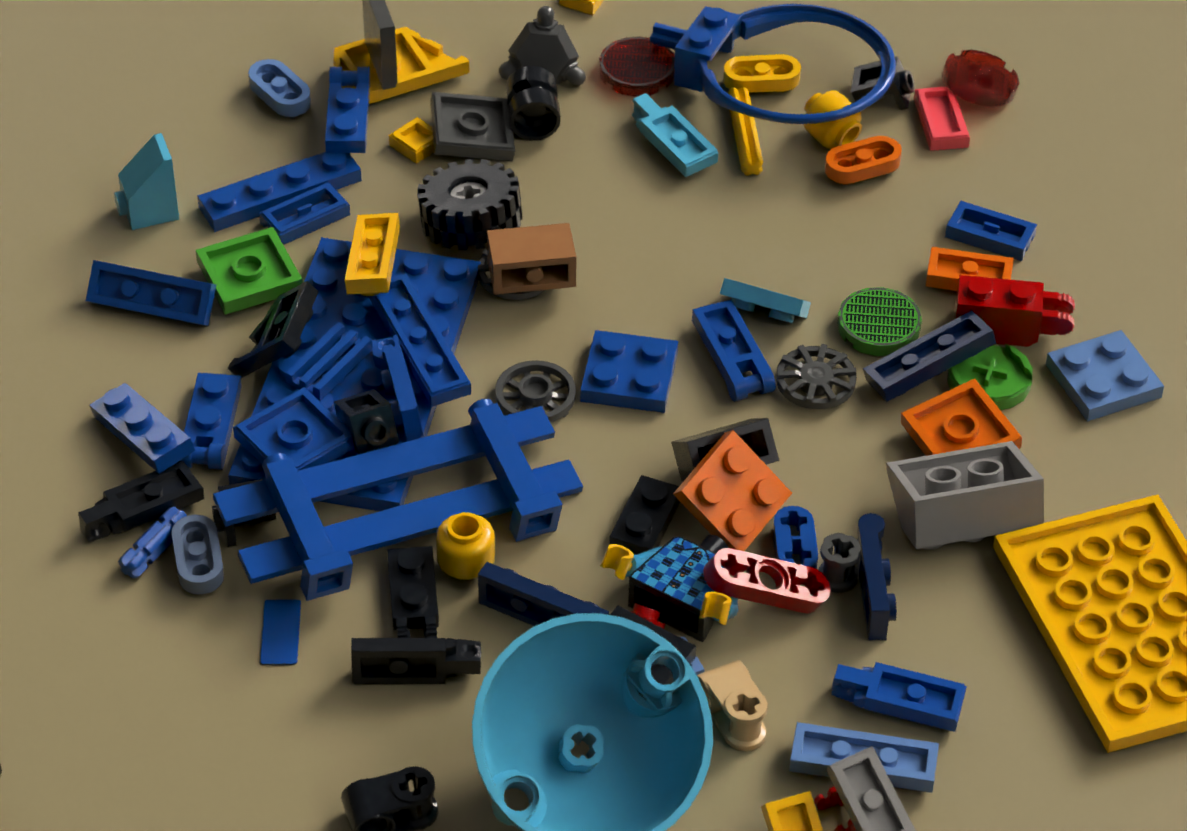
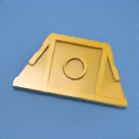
[333,27,470,104]

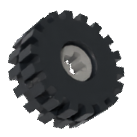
[417,159,523,250]

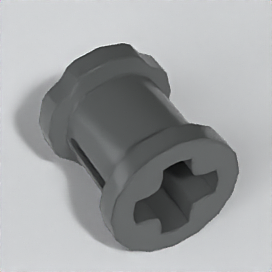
[819,533,861,593]

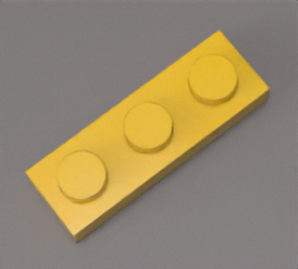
[344,213,400,296]

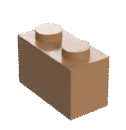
[487,223,577,295]

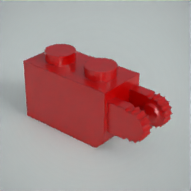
[954,275,1075,347]

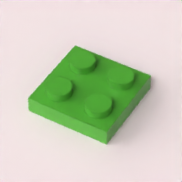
[195,227,303,315]

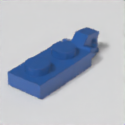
[372,335,423,441]
[831,662,967,732]

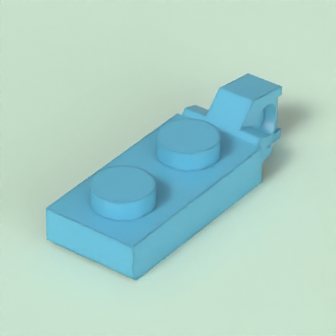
[632,93,719,177]

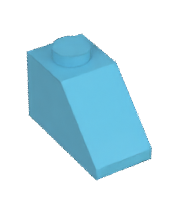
[114,133,179,230]

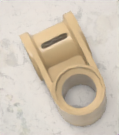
[697,660,768,751]

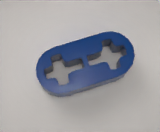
[773,506,818,569]

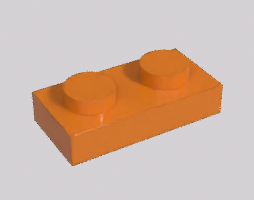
[925,247,1014,291]

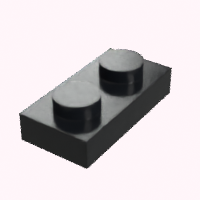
[609,475,680,555]

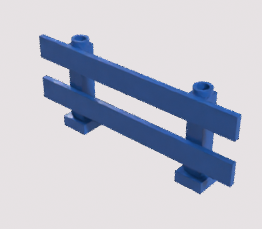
[213,399,583,601]

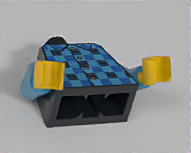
[600,535,738,642]

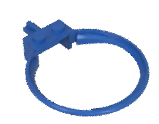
[650,4,896,124]

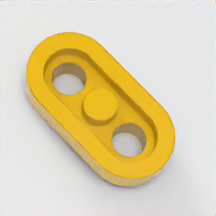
[723,54,801,93]

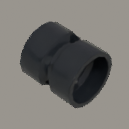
[506,66,561,141]

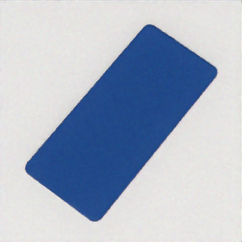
[260,599,301,664]

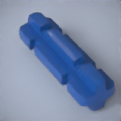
[118,507,187,579]

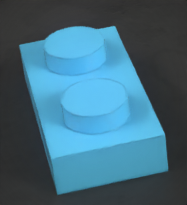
[720,278,811,323]

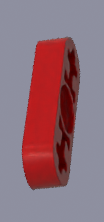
[703,548,831,614]

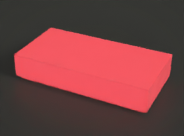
[914,86,970,151]

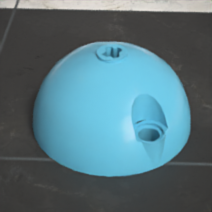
[472,613,713,831]

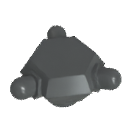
[499,6,586,86]

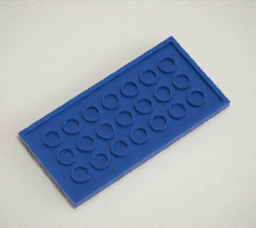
[228,237,481,511]

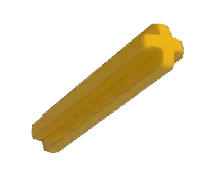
[728,86,763,176]

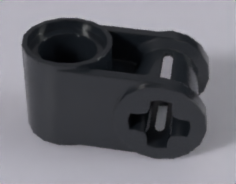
[341,766,439,831]

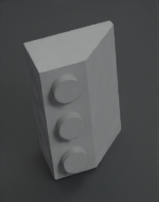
[886,441,1044,550]

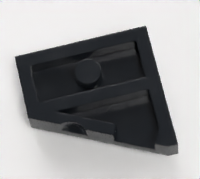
[228,281,319,378]

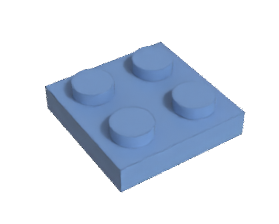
[1046,330,1164,421]

